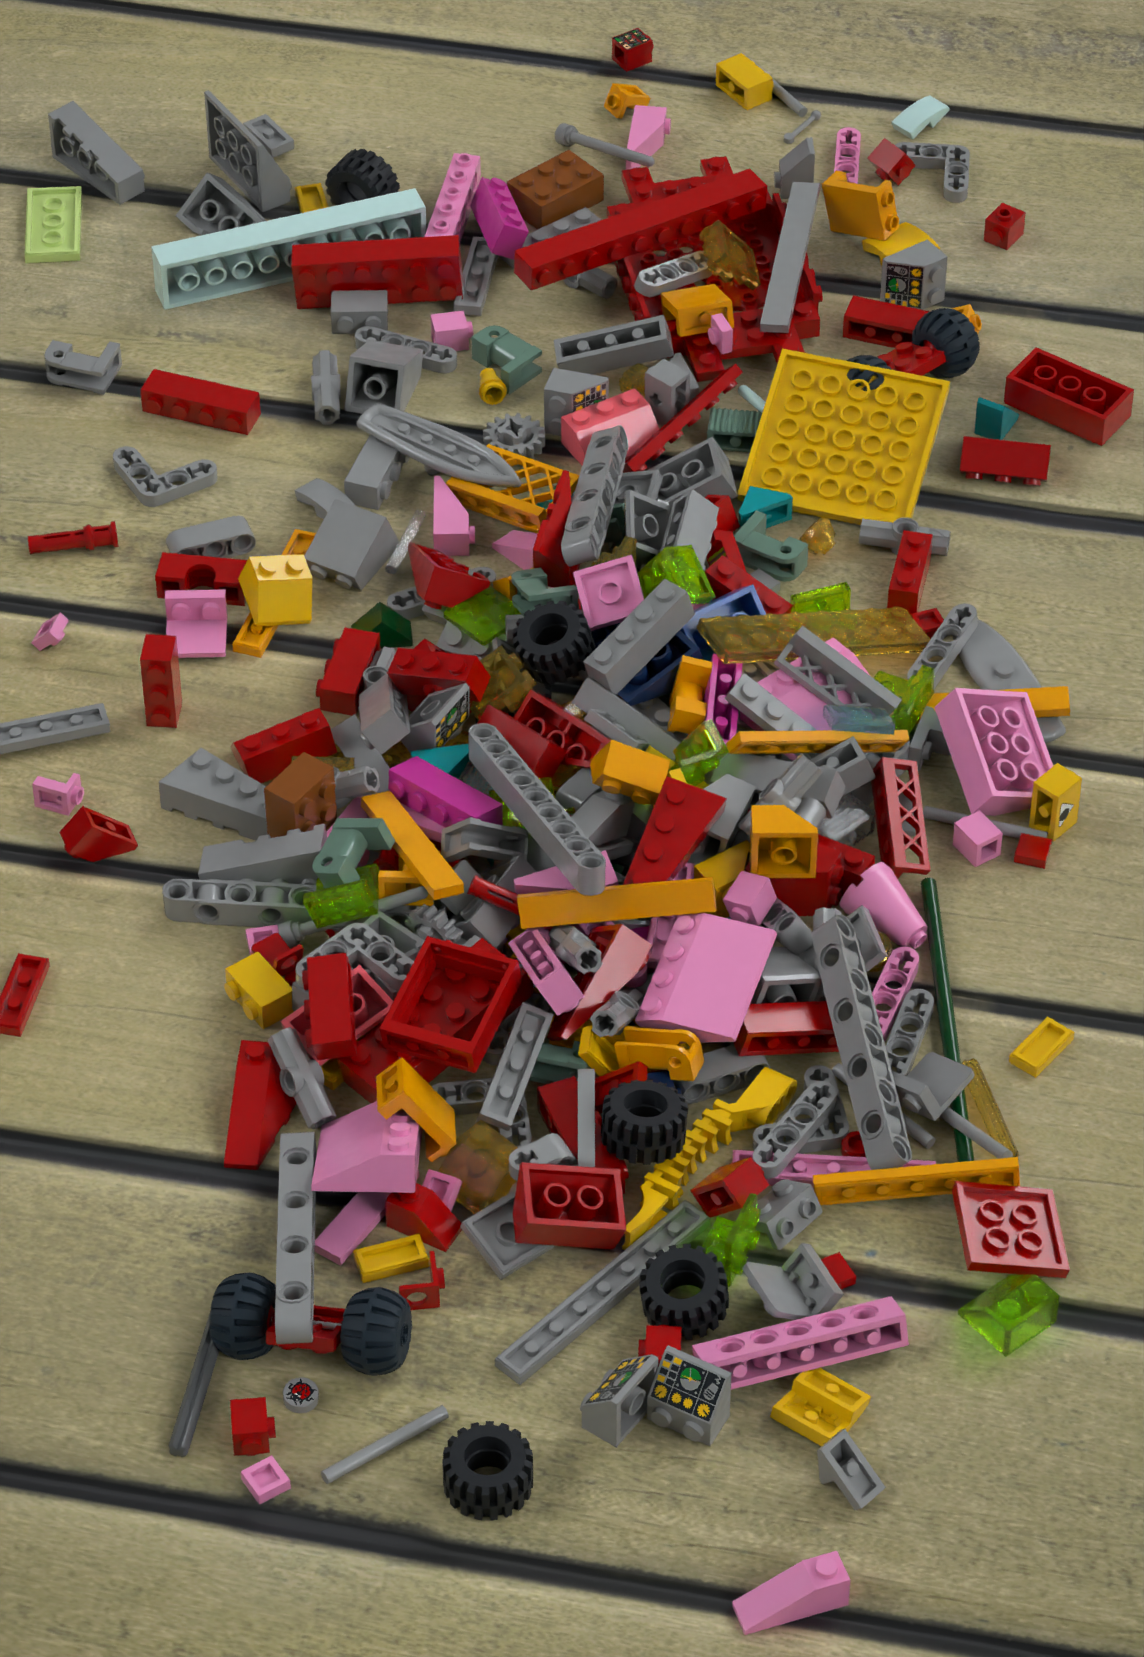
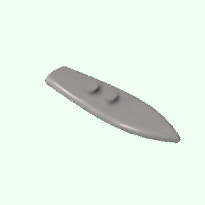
[356,403,522,487]
[953,619,1066,743]

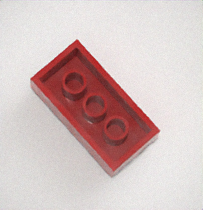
[1004,347,1134,446]

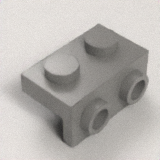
[739,1179,823,1250]

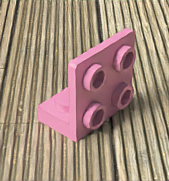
[165,590,228,658]

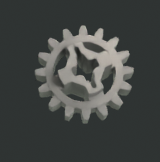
[483,413,545,459]
[405,904,467,945]

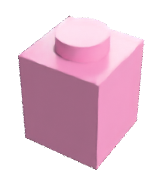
[431,310,473,351]
[953,810,1003,867]
[723,871,777,926]

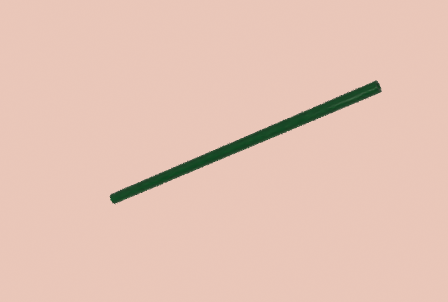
[921,878,975,1162]

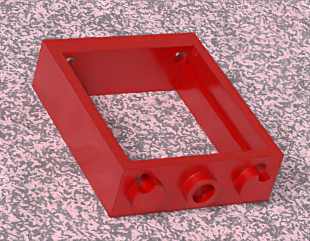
[379,936,522,1073]

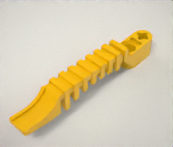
[622,1067,797,1250]

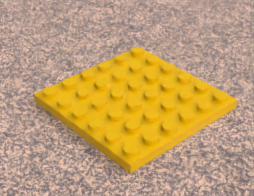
[737,348,950,525]

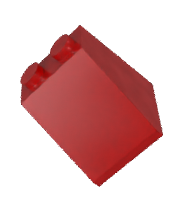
[744,843,844,916]

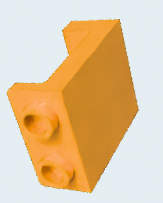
[822,170,899,241]
[661,284,734,337]
[376,1057,457,1162]

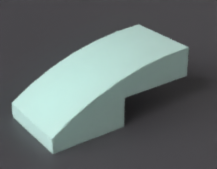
[892,95,950,140]

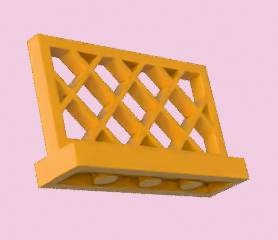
[446,444,580,533]

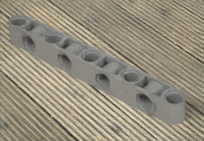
[561,425,628,567]
[162,879,447,932]
[811,914,912,1170]
[275,1132,316,1344]

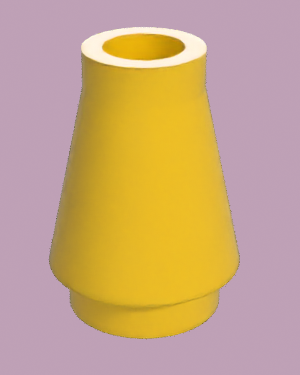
[479,368,507,405]

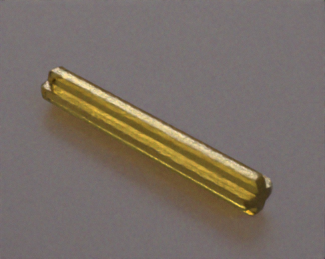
[961,1058,1019,1157]

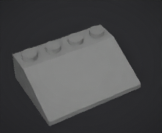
[204,90,292,212]

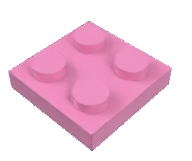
[573,555,644,631]

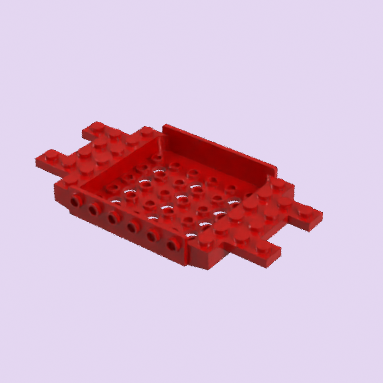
[607,156,823,382]

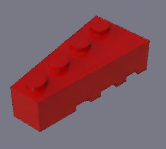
[623,776,727,885]

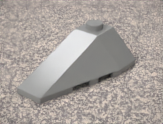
[176,173,266,235]

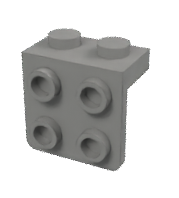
[892,1052,975,1121]
[742,1243,844,1320]

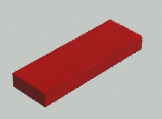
[0,953,50,1037]

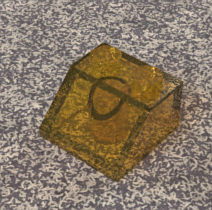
[437,1120,521,1214]

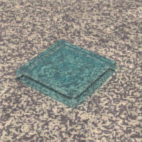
[823,704,895,735]

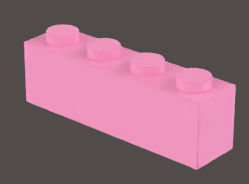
[508,927,585,1016]

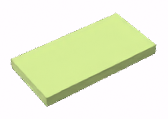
[25,186,82,263]

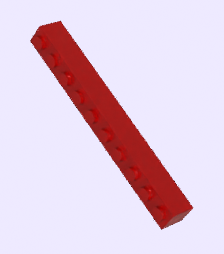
[514,168,768,291]

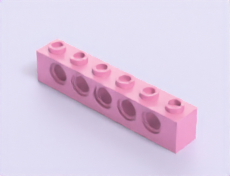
[424,153,481,244]
[692,1296,909,1390]

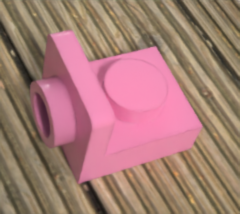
[32,773,84,816]

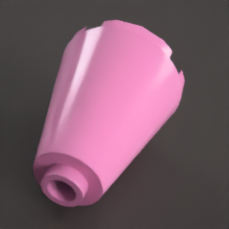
[840,862,928,949]

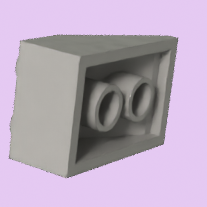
[646,437,738,512]

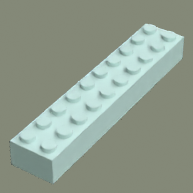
[151,188,426,310]

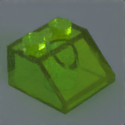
[958,1274,1060,1357]

